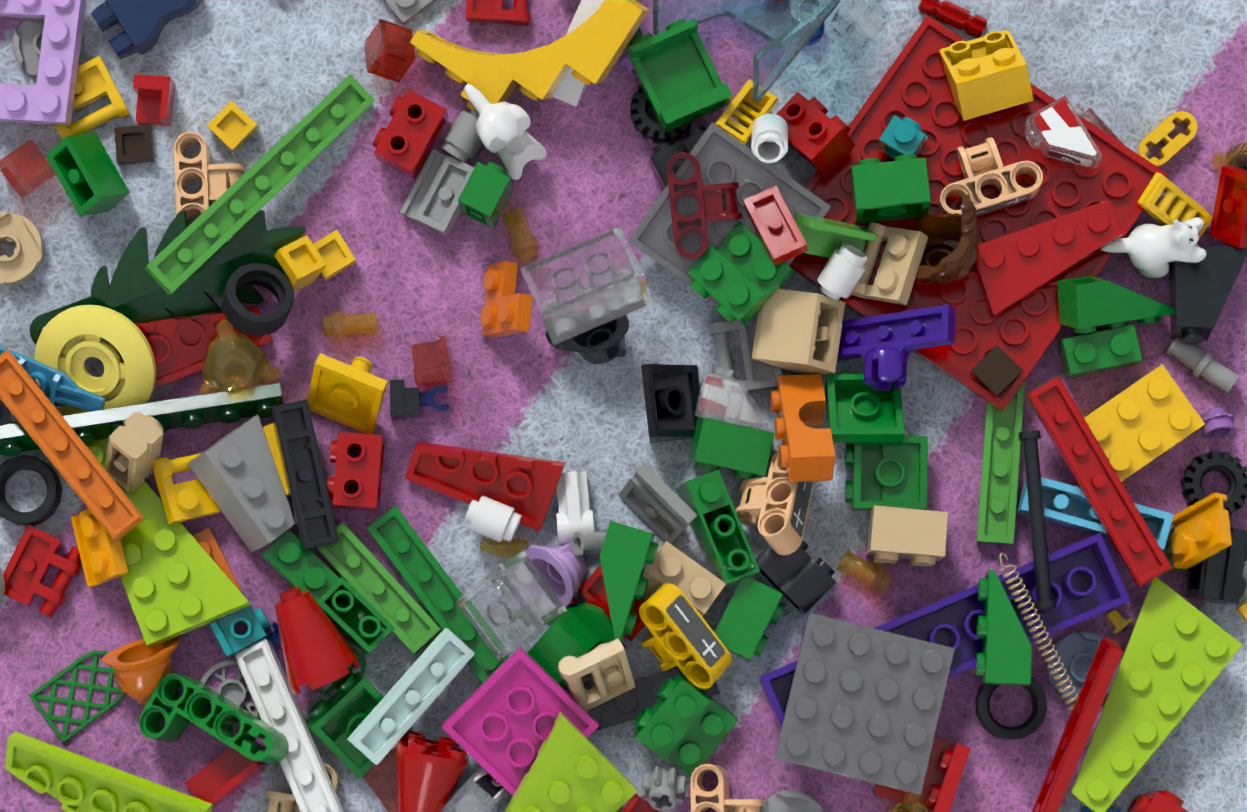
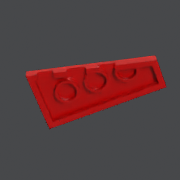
[975,200,1122,317]
[117,306,272,389]

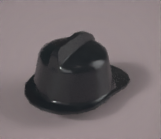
[545,309,630,364]

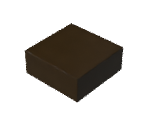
[114,124,154,165]
[971,345,1023,398]

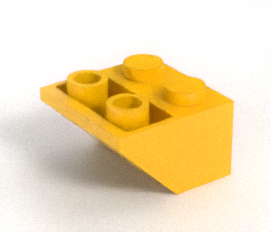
[939,30,1034,121]

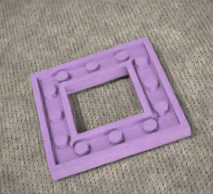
[0,0,87,126]

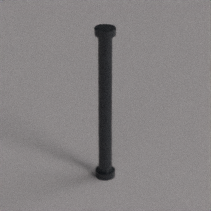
[1018,431,1057,610]

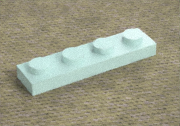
[347,627,475,765]

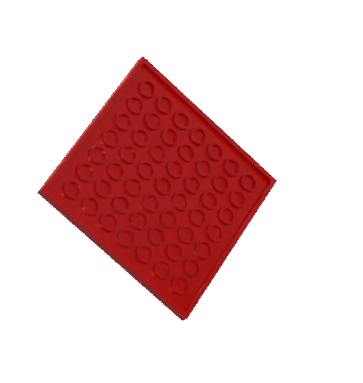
[789,15,1168,412]

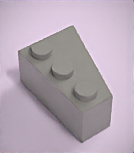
[187,414,296,553]

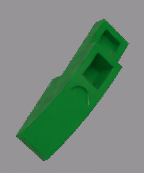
[261,529,395,655]

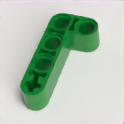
[139,673,288,764]

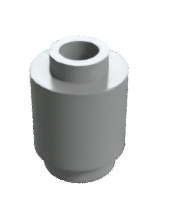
[441,110,483,163]

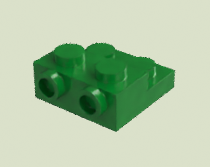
[687,221,795,325]
[825,372,905,443]
[844,436,928,511]
[305,671,413,779]
[634,673,738,776]

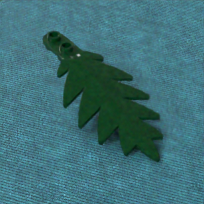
[30,210,306,344]

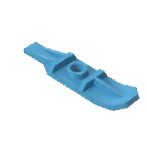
[0,347,105,412]

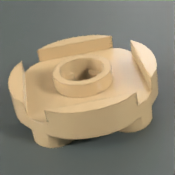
[0,212,44,285]

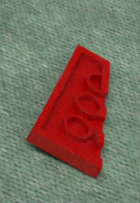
[405,442,566,531]

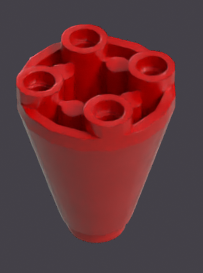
[396,730,469,812]

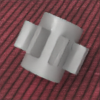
[641,765,686,811]

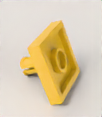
[307,353,388,434]

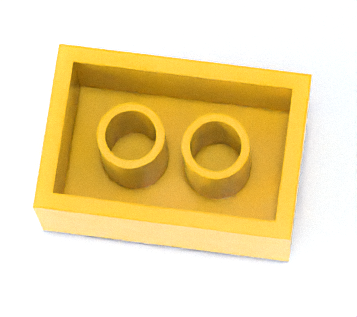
[1084,364,1205,482]

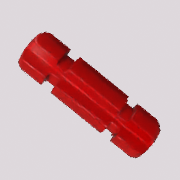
[918,0,988,38]

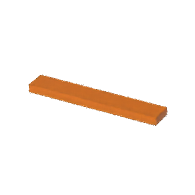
[0,349,145,542]

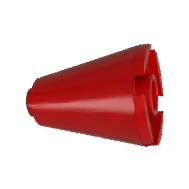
[275,586,360,694]

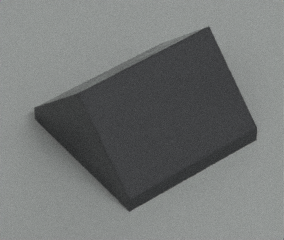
[641,364,703,443]

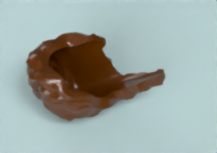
[914,194,979,284]

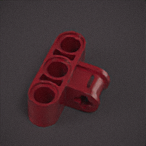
[667,152,743,259]

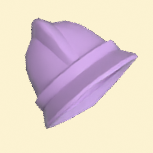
[520,543,587,611]

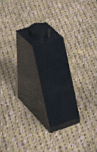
[1169,245,1247,344]

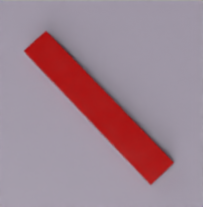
[1026,376,1172,588]
[1031,637,1123,812]

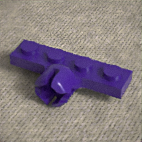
[837,304,956,391]

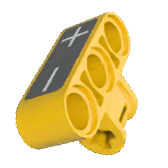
[639,583,732,689]

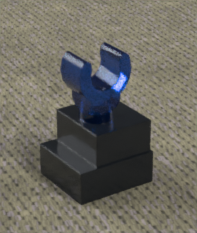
[390,379,449,420]

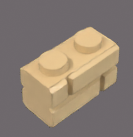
[105,411,163,492]

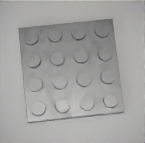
[628,122,831,326]
[774,613,955,795]

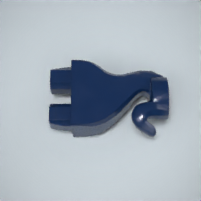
[90,0,202,60]

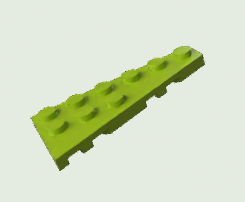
[86,439,251,648]
[1071,577,1243,812]
[505,711,638,812]
[5,731,213,812]

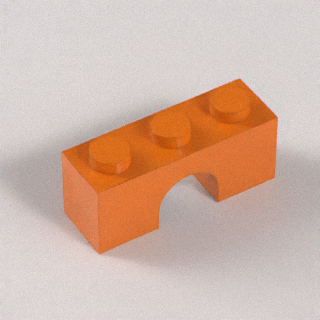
[770,374,836,482]

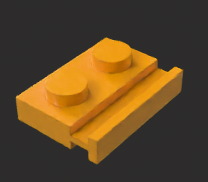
[1170,492,1232,570]
[71,509,129,587]

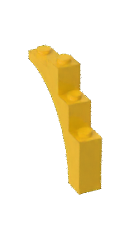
[410,0,650,111]

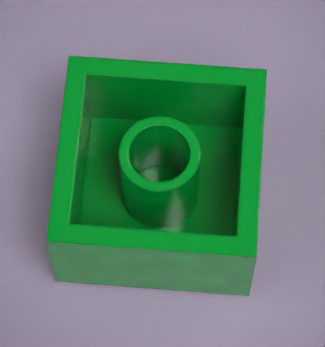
[851,154,931,225]

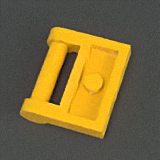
[55,55,130,140]
[152,453,222,525]

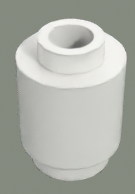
[751,114,788,163]
[817,243,868,300]
[465,495,522,542]

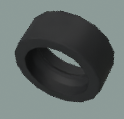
[222,263,294,336]
[0,455,62,526]
[975,676,1047,740]

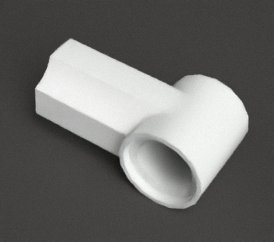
[556,471,595,546]

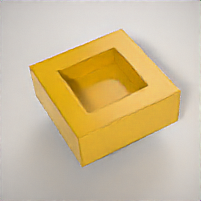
[207,100,259,153]
[314,230,357,281]

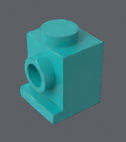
[878,115,928,160]
[210,604,271,658]

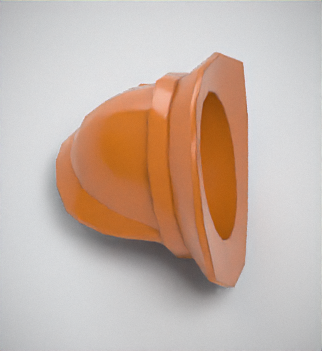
[101,637,181,705]

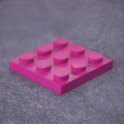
[441,646,599,796]

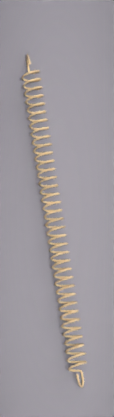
[1000,553,1095,746]

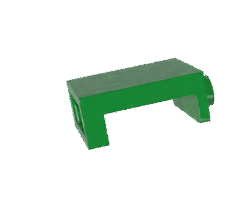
[628,19,733,133]

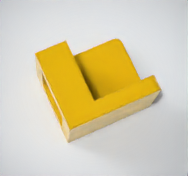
[274,235,327,292]

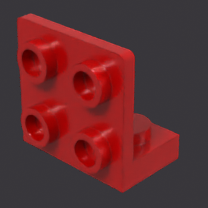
[1209,165,1247,248]
[874,737,971,812]

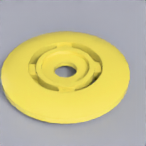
[35,305,156,416]

